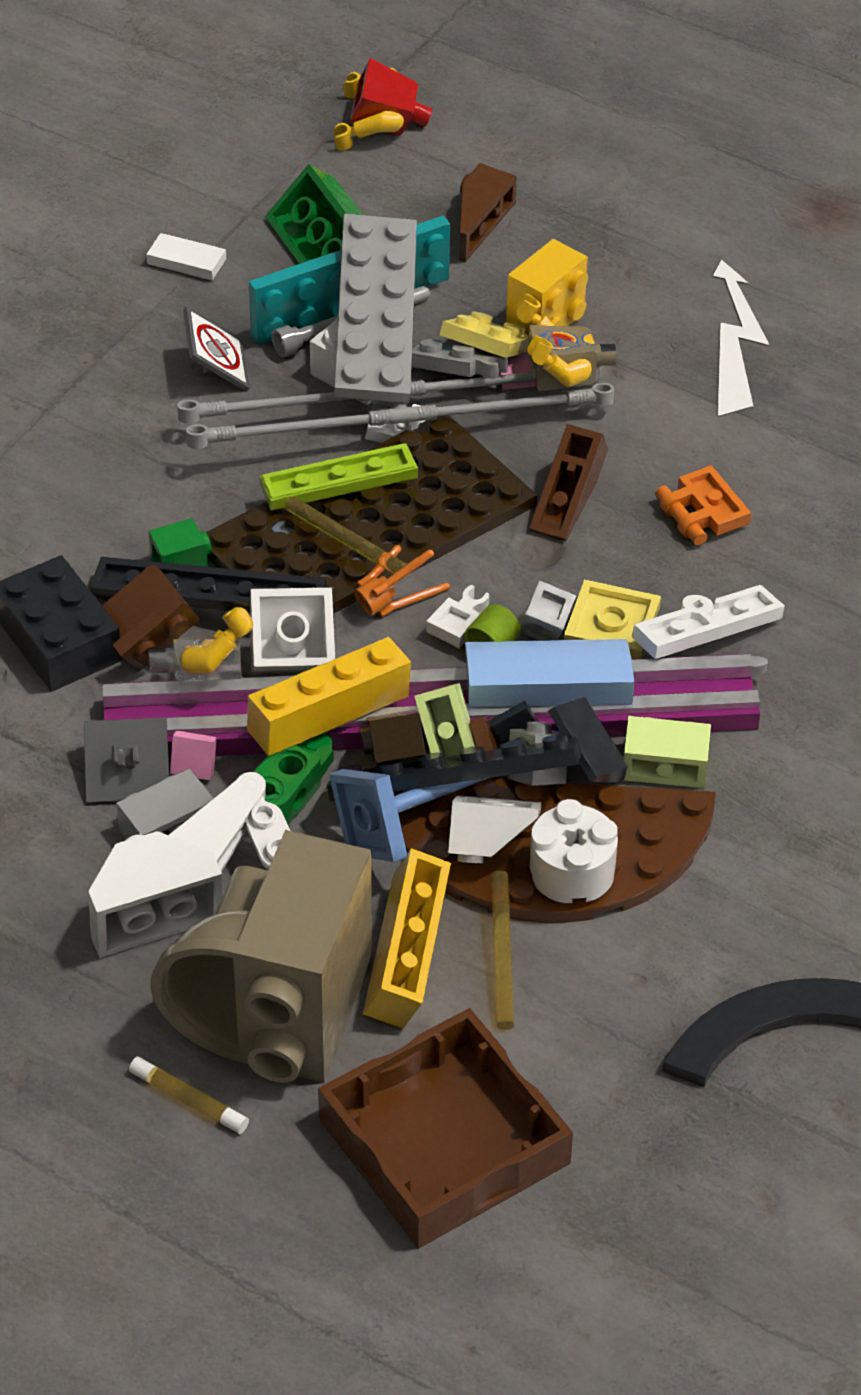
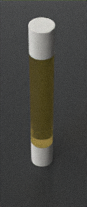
[129,1056,249,1134]

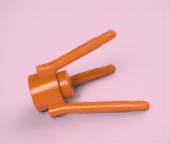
[354,545,450,618]

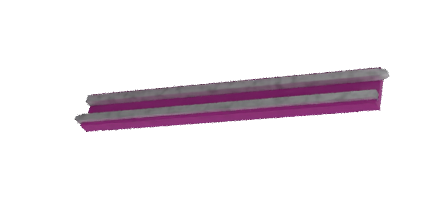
[103,654,768,758]

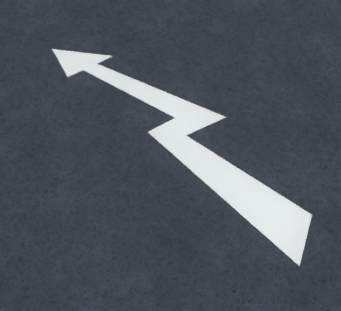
[713,260,769,416]

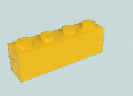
[247,637,411,756]
[363,848,451,1029]

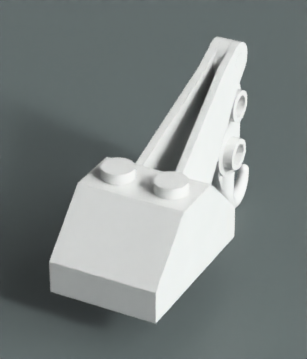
[88,772,290,958]

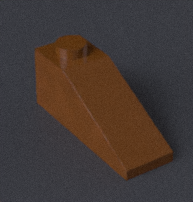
[460,163,517,262]
[529,424,608,541]

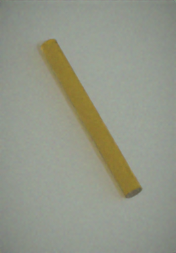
[285,497,407,578]
[491,871,514,1030]

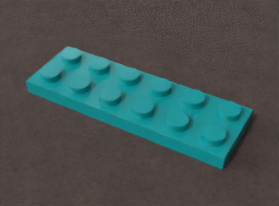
[248,216,450,345]

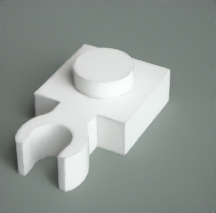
[426,585,489,648]

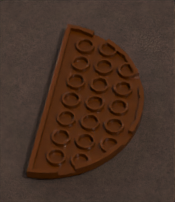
[393,778,716,923]

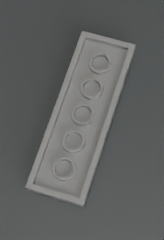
[334,214,417,403]

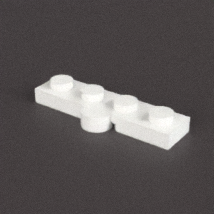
[632,585,785,659]

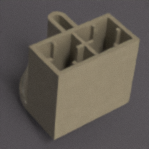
[150,830,372,1083]

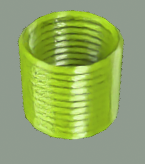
[465,604,521,642]

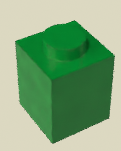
[148,518,212,567]

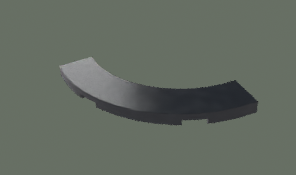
[663,978,861,1087]

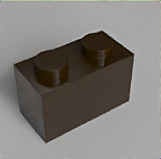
[360,710,426,763]

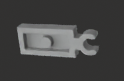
[411,339,508,379]

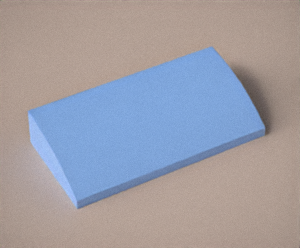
[465,639,634,708]

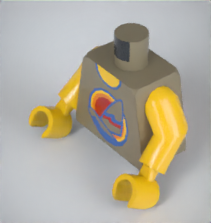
[516,293,616,391]

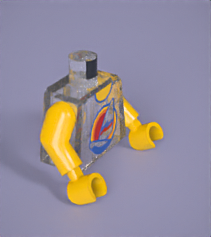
[149,607,253,682]

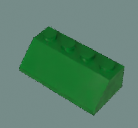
[265,164,363,264]

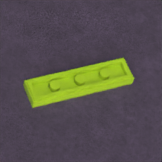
[260,443,418,510]

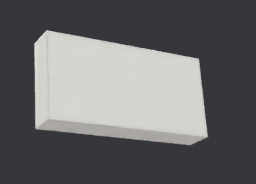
[146,233,226,281]

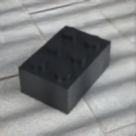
[0,555,122,692]

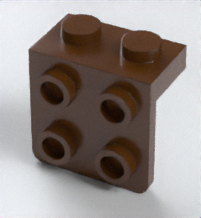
[102,565,200,671]

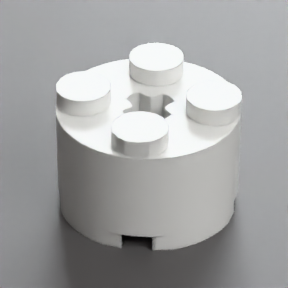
[530,799,618,903]

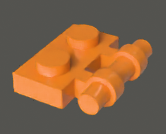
[655,465,751,545]

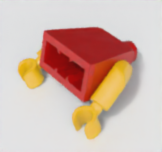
[333,58,433,151]

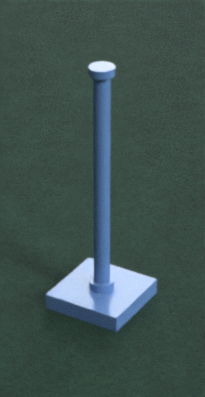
[329,730,560,862]

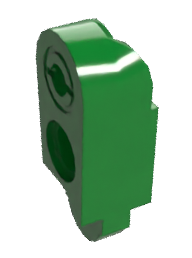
[253,733,334,824]

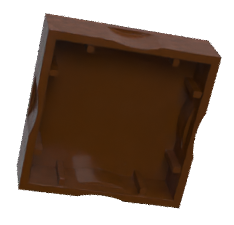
[318,1008,573,1249]

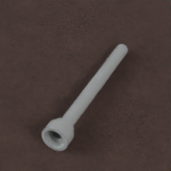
[271,286,430,358]

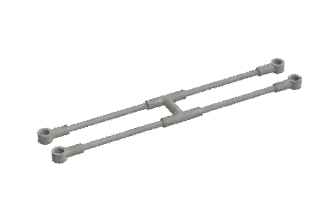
[177,366,614,449]

